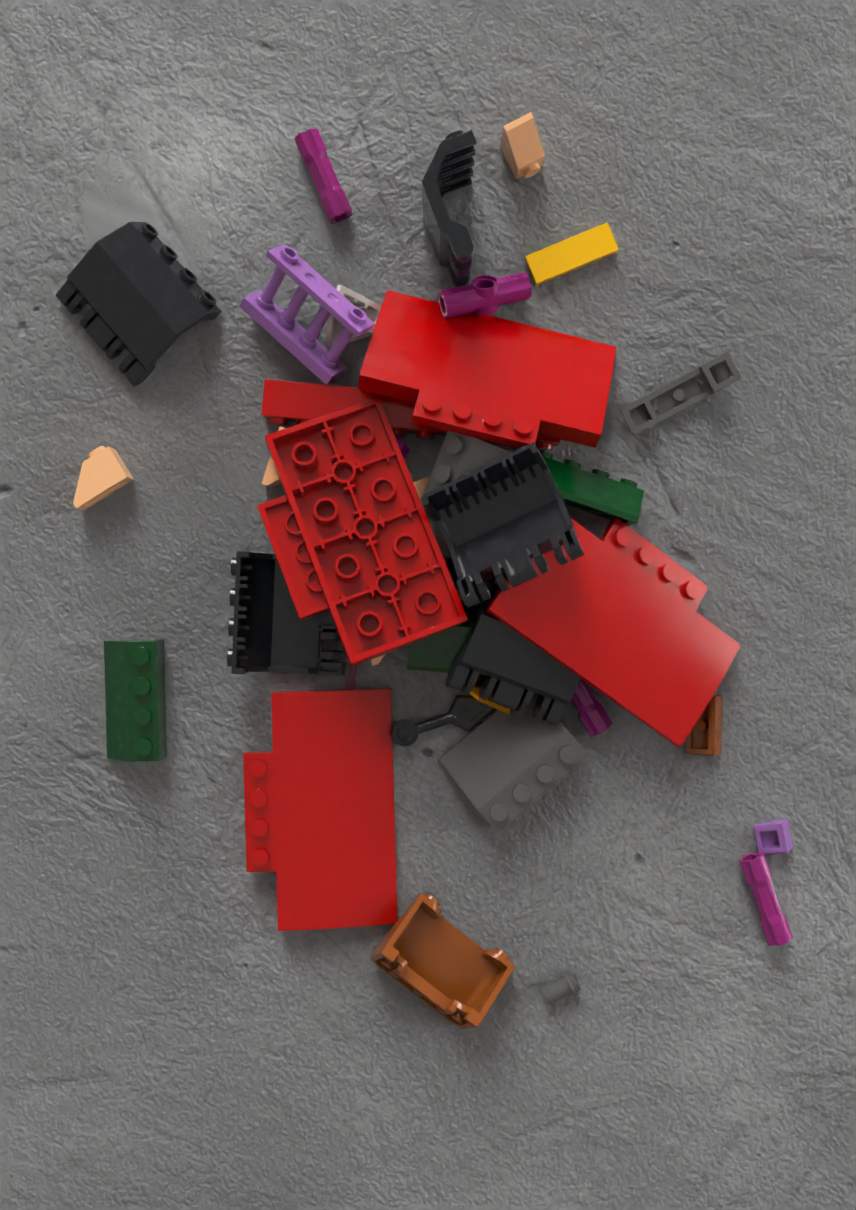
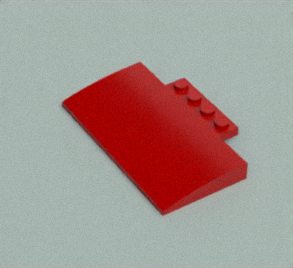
[358,290,616,449]
[257,397,468,667]
[486,518,741,747]
[243,688,397,931]

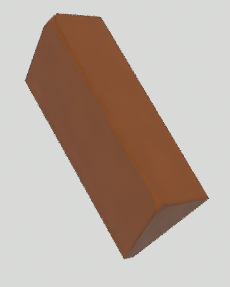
[686,695,722,756]

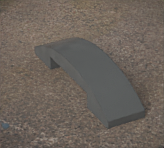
[620,352,741,436]

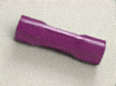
[294,129,353,224]
[571,678,613,737]
[738,852,793,946]

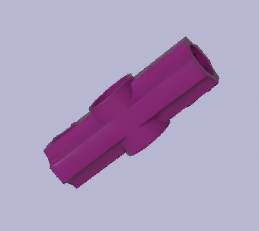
[439,272,532,318]

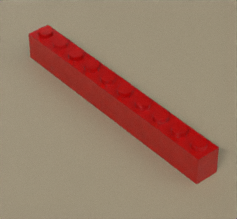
[261,379,561,450]

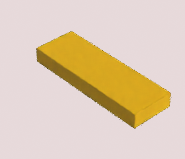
[524,222,619,286]

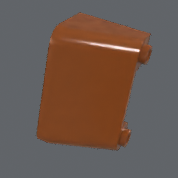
[370,893,516,1029]

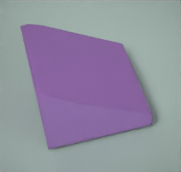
[753,819,793,854]

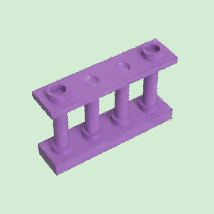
[239,244,375,385]

